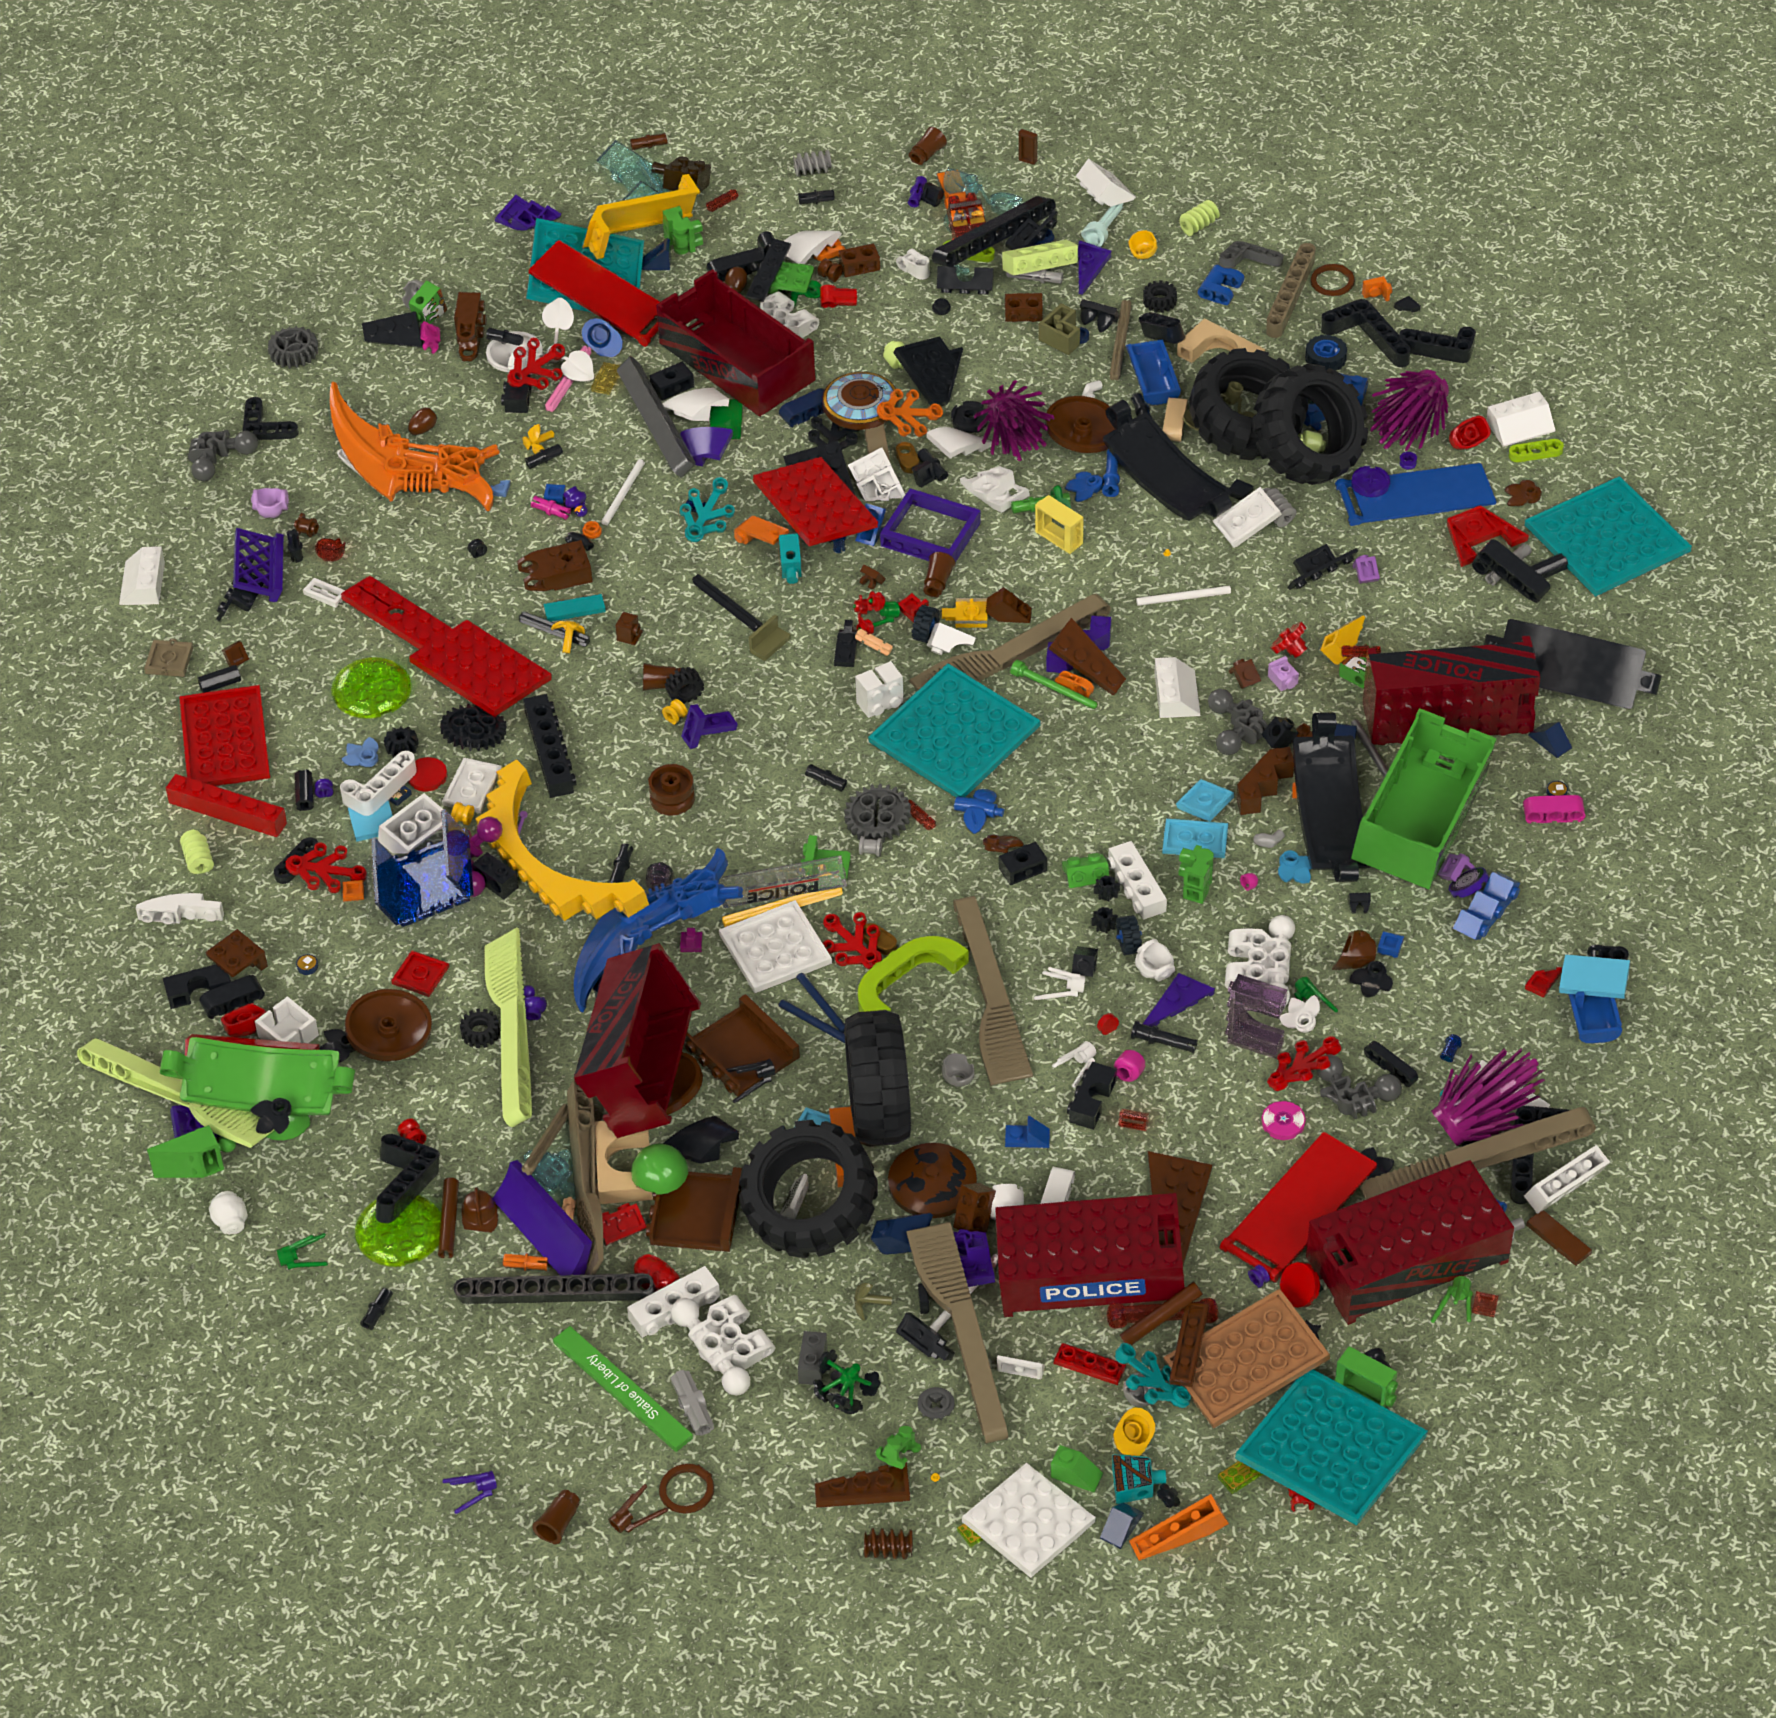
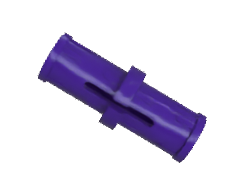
[908,176,927,208]

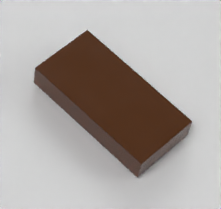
[1019,129,1038,165]

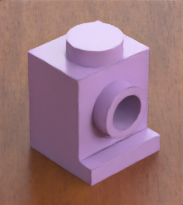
[1268,656,1299,691]

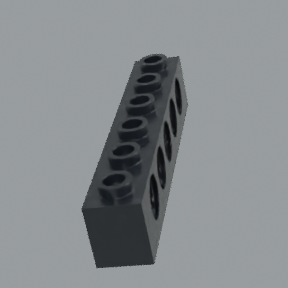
[523,694,577,798]

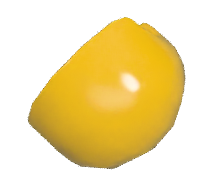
[1128,230,1158,260]

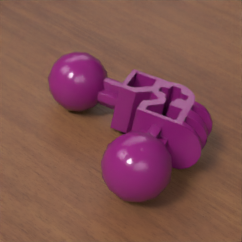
[442,817,503,897]

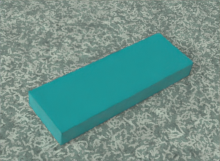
[544,594,606,622]

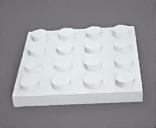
[719,900,832,993]
[962,1463,1096,1578]

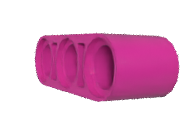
[1523,795,1586,823]

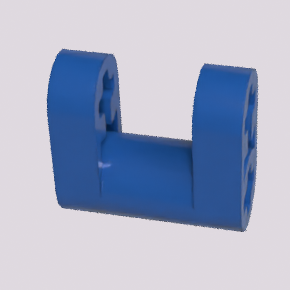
[1198,265,1245,305]

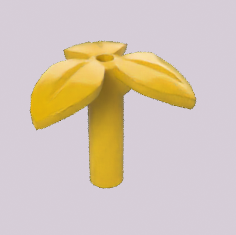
[522,424,554,454]
[551,621,585,654]

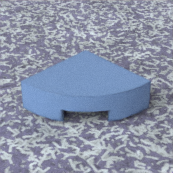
[490,480,511,497]

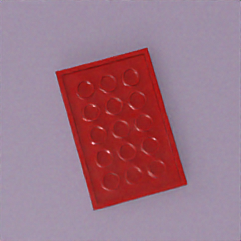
[753,457,878,547]
[179,685,270,786]

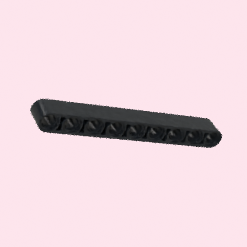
[932,196,1056,267]
[453,1273,657,1304]

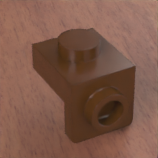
[1229,659,1261,689]

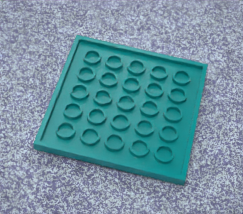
[526,218,644,313]
[1525,476,1692,597]
[868,663,1041,797]
[1235,1369,1428,1526]

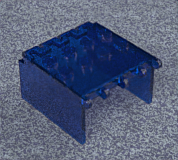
[371,809,474,927]

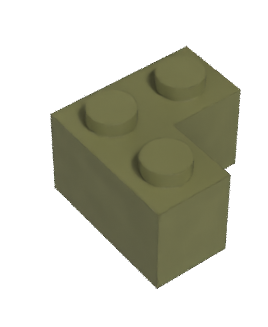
[1039,303,1080,355]

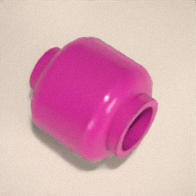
[1114,1050,1146,1082]

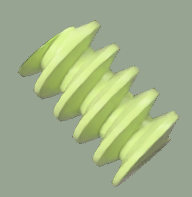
[1179,200,1220,236]
[180,829,214,874]

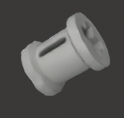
[859,836,882,857]

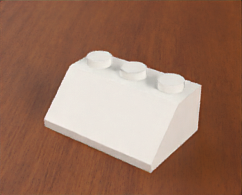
[1076,158,1136,207]
[1486,392,1555,447]
[119,547,165,605]
[1155,657,1200,718]
[378,793,453,853]

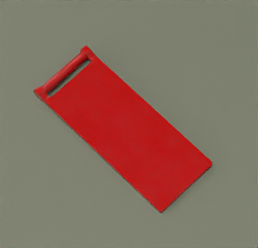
[528,240,660,347]
[1219,1132,1377,1283]

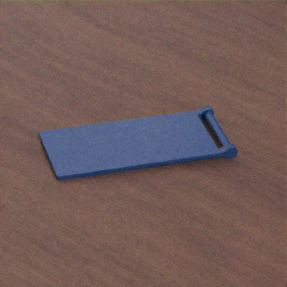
[1335,463,1496,526]

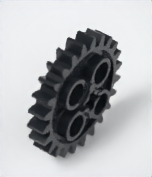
[440,704,507,751]

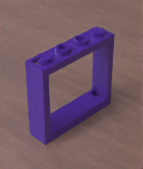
[880,488,981,562]

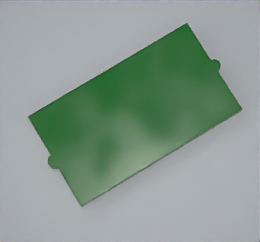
[710,399,743,439]

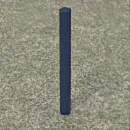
[796,973,845,1033]
[779,999,845,1043]

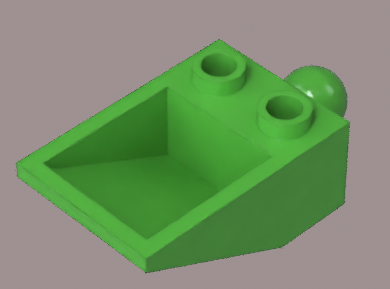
[147,1125,236,1178]

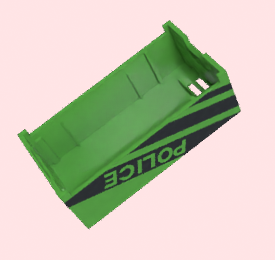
[1351,708,1497,889]

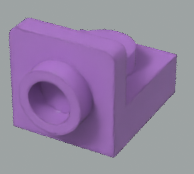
[1353,555,1380,584]
[1437,853,1475,882]

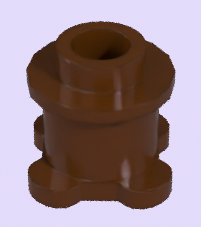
[294,513,319,537]

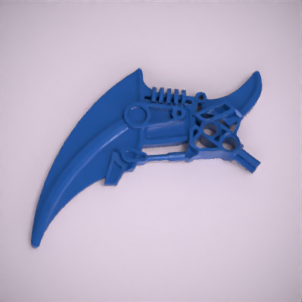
[574,848,743,1012]

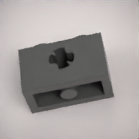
[798,1331,827,1385]

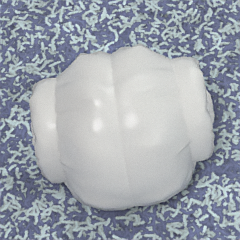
[1135,939,1175,981]
[209,1191,248,1235]

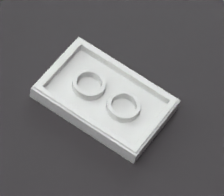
[1213,487,1282,548]
[442,758,502,814]

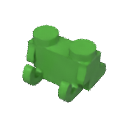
[876,1426,921,1469]

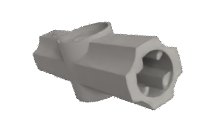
[671,1370,714,1436]

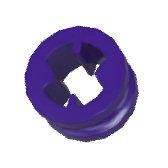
[1399,452,1417,470]
[315,779,333,798]
[1248,1265,1270,1288]

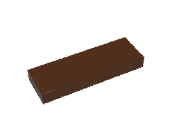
[1526,1210,1592,1266]

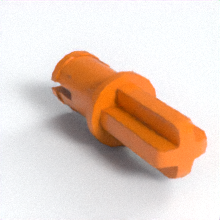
[503,1253,548,1271]

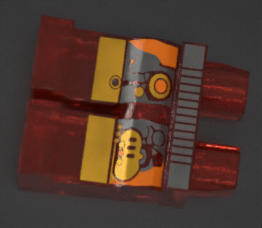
[947,193,986,239]

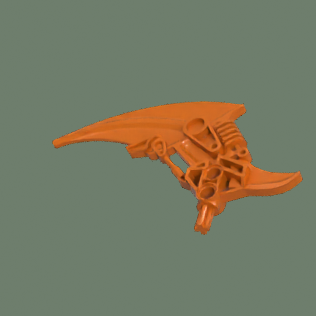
[330,382,500,512]

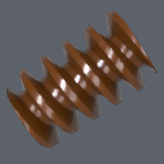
[864,1528,913,1560]

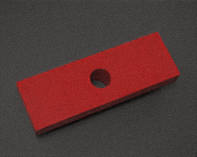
[1054,1343,1126,1386]

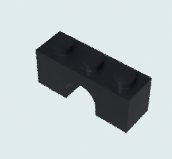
[937,266,994,295]
[163,964,231,1009]
[1067,1062,1117,1130]

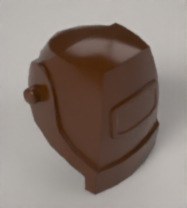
[1332,930,1376,970]

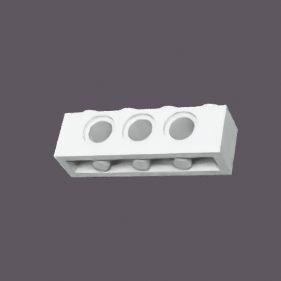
[1106,841,1167,920]
[1524,1145,1610,1214]
[627,1266,720,1338]

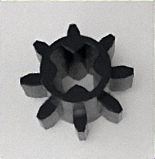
[1094,875,1120,902]
[1091,907,1118,933]

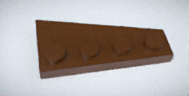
[1048,618,1126,695]
[815,1462,910,1508]

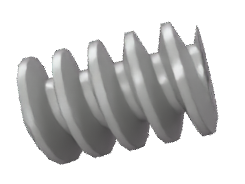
[793,150,832,176]
[1263,488,1297,528]

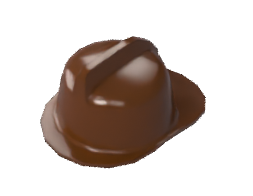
[461,1187,498,1233]

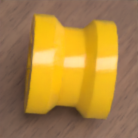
[662,699,688,725]
[451,802,475,826]

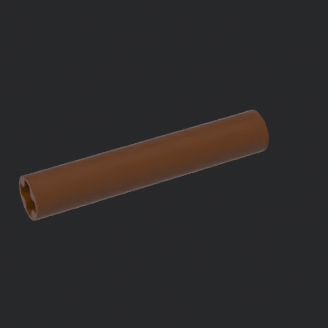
[438,1178,459,1258]
[1120,1281,1203,1346]

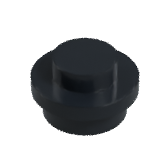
[932,298,951,315]

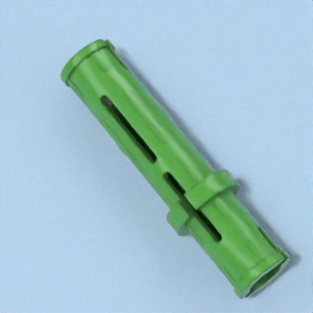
[1011,492,1071,514]

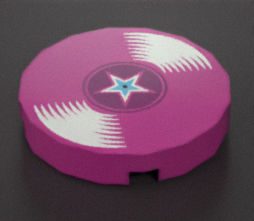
[1261,1101,1306,1140]

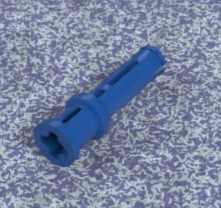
[1102,449,1120,497]

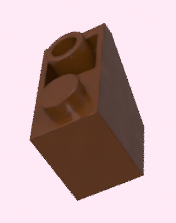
[985,587,1032,623]

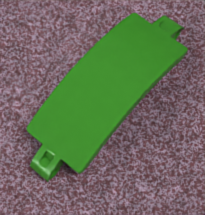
[160,1037,355,1115]

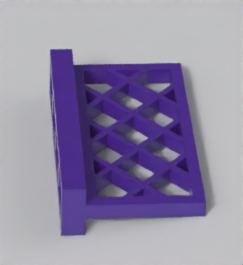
[233,528,284,602]

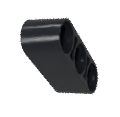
[1139,312,1185,344]
[199,975,265,1019]

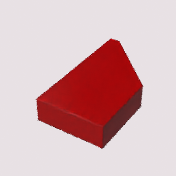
[1525,967,1562,998]

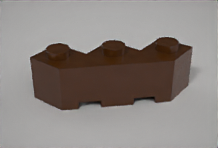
[1236,747,1294,815]

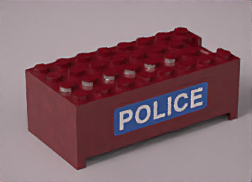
[995,1193,1185,1317]

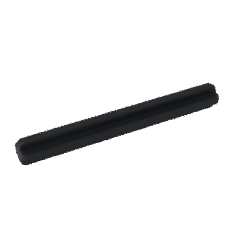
[692,574,763,632]

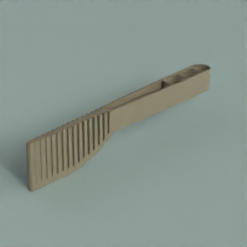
[909,594,1111,690]
[953,896,1033,1086]
[567,1079,604,1275]
[1360,1107,1596,1200]
[906,1222,1008,1444]

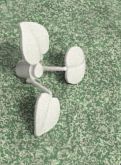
[508,298,594,382]

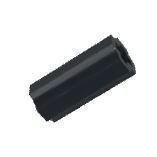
[1530,553,1568,578]
[197,665,241,693]
[295,769,314,811]

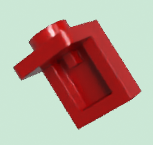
[898,593,929,623]

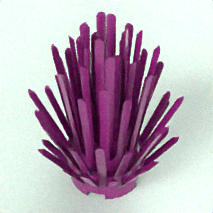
[1370,370,1449,451]
[974,380,1054,461]
[1431,1048,1545,1146]

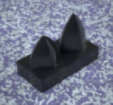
[1080,299,1119,333]

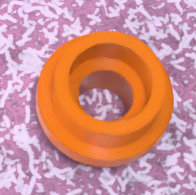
[582,521,602,539]

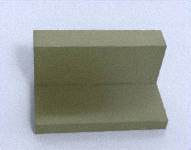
[749,614,791,661]

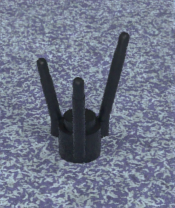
[726,1059,776,1103]

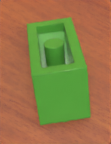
[1051,1445,1103,1493]

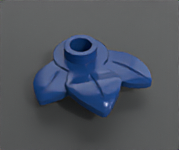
[1065,472,1103,502]

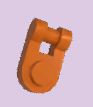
[813,239,845,261]

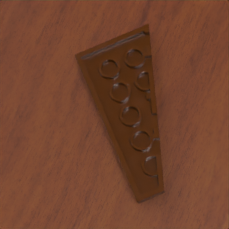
[1148,1151,1213,1267]

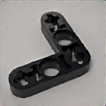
[243,397,299,440]

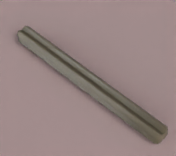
[1110,300,1132,380]
[521,1104,568,1175]

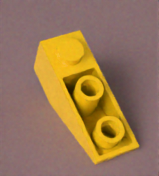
[1320,615,1365,665]

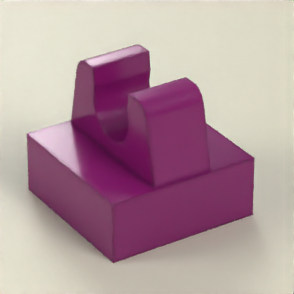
[680,928,703,952]

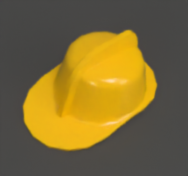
[1113,1407,1155,1456]

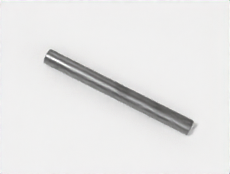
[1351,720,1389,778]

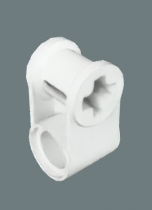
[896,249,930,280]

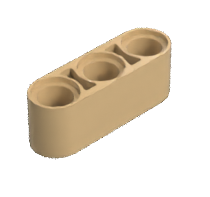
[1163,397,1188,442]

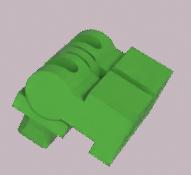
[663,206,703,255]
[1178,845,1214,904]

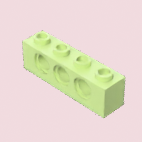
[1002,239,1078,276]

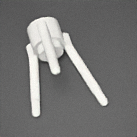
[1034,967,1085,1000]
[1052,1041,1096,1088]

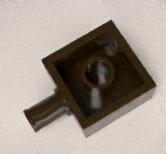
[651,156,711,195]

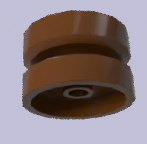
[648,764,695,816]

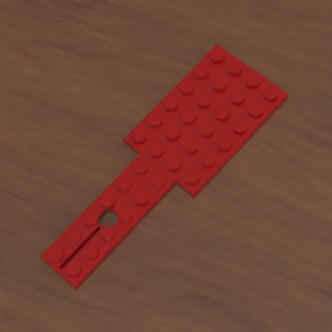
[341,576,552,717]

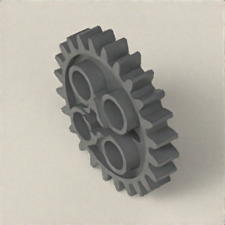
[844,783,911,843]

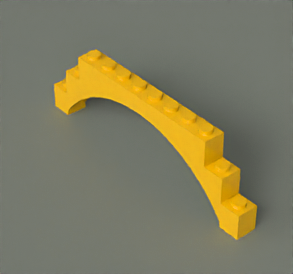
[475,759,649,921]

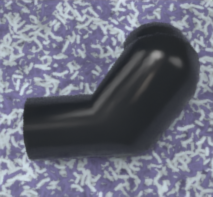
[565,532,594,551]

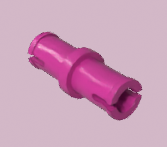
[531,495,571,520]

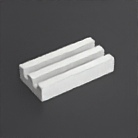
[303,578,345,608]

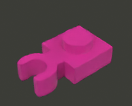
[420,321,440,354]

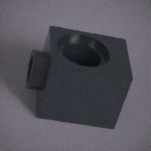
[1261,716,1299,749]
[1072,946,1098,977]

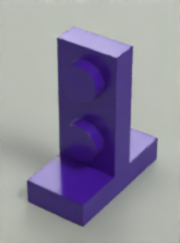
[681,704,738,749]

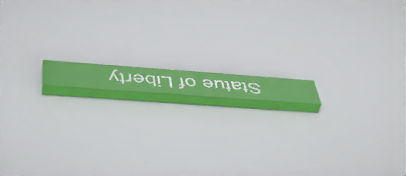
[553,1326,693,1452]

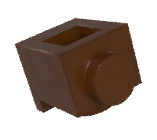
[615,612,643,645]

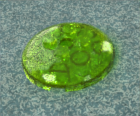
[331,657,412,719]
[355,1195,441,1267]

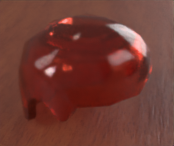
[315,538,346,562]

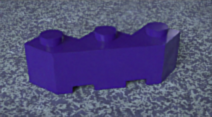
[1046,616,1111,673]

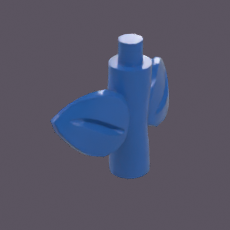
[954,789,1004,834]

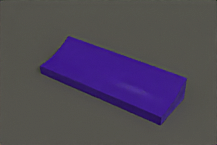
[492,1160,592,1275]

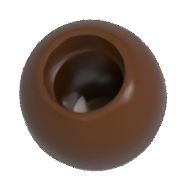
[725,267,748,294]
[408,407,437,435]

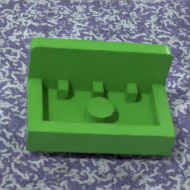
[1062,853,1109,888]

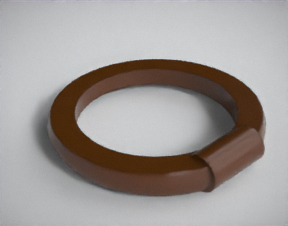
[1310,264,1355,296]
[659,1464,714,1514]

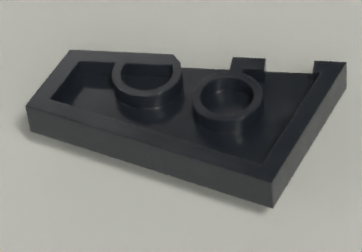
[362,311,423,348]

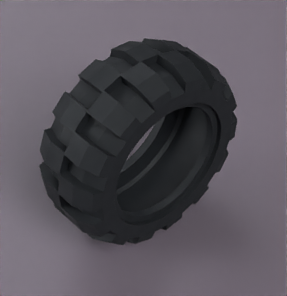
[1189,348,1308,460]
[1252,364,1368,485]
[845,1010,911,1147]
[739,1120,878,1258]

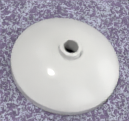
[486,331,543,373]

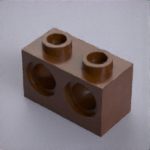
[838,243,880,278]
[1005,293,1043,322]
[953,1183,996,1233]

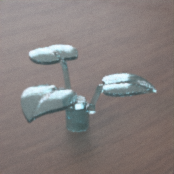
[943,167,1023,233]

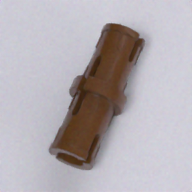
[630,133,667,150]

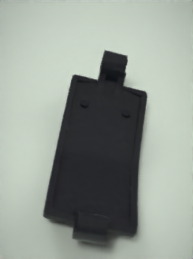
[1103,400,1232,521]
[1483,619,1662,709]
[1293,712,1371,882]

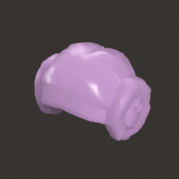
[251,488,289,518]

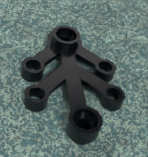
[808,417,859,450]

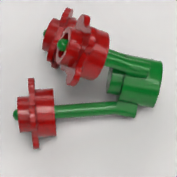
[853,591,900,635]

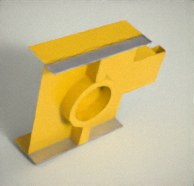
[942,598,987,628]

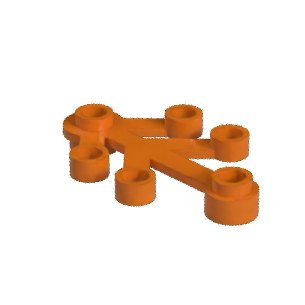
[877,389,943,437]

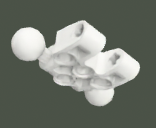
[760,292,820,338]
[1225,915,1296,1009]
[671,1295,776,1396]

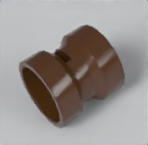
[817,258,843,282]

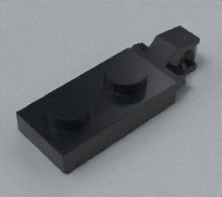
[834,620,858,667]
[896,1312,955,1361]

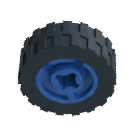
[1305,335,1347,371]

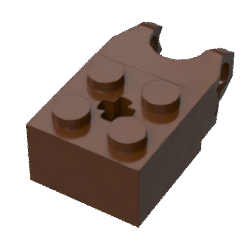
[454,292,487,361]
[517,540,593,591]

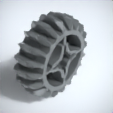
[268,325,319,369]

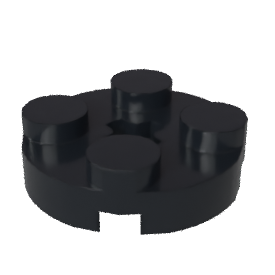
[951,401,989,433]

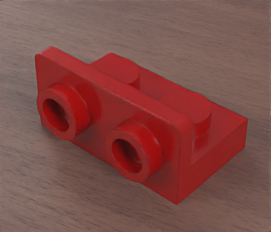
[602,1203,647,1246]

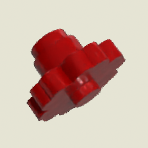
[1270,621,1307,658]

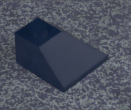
[871,1213,933,1255]

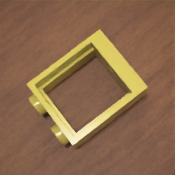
[1035,495,1083,554]

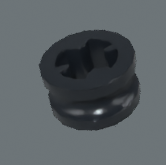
[467,539,487,558]

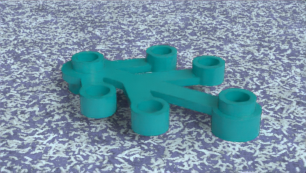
[679,477,735,542]
[1115,1343,1191,1408]

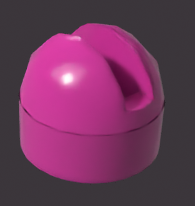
[1240,873,1258,891]

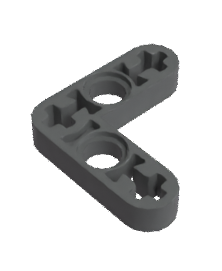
[1219,241,1284,268]

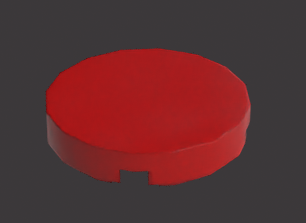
[408,757,448,792]
[1280,1262,1320,1308]

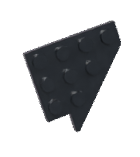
[893,336,963,407]
[783,440,855,495]

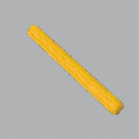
[722,883,843,927]

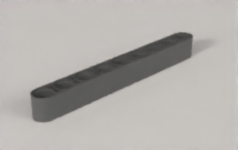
[617,356,696,478]

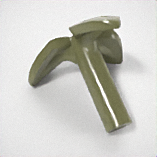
[854,1283,892,1321]

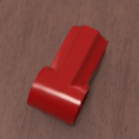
[820,285,857,308]

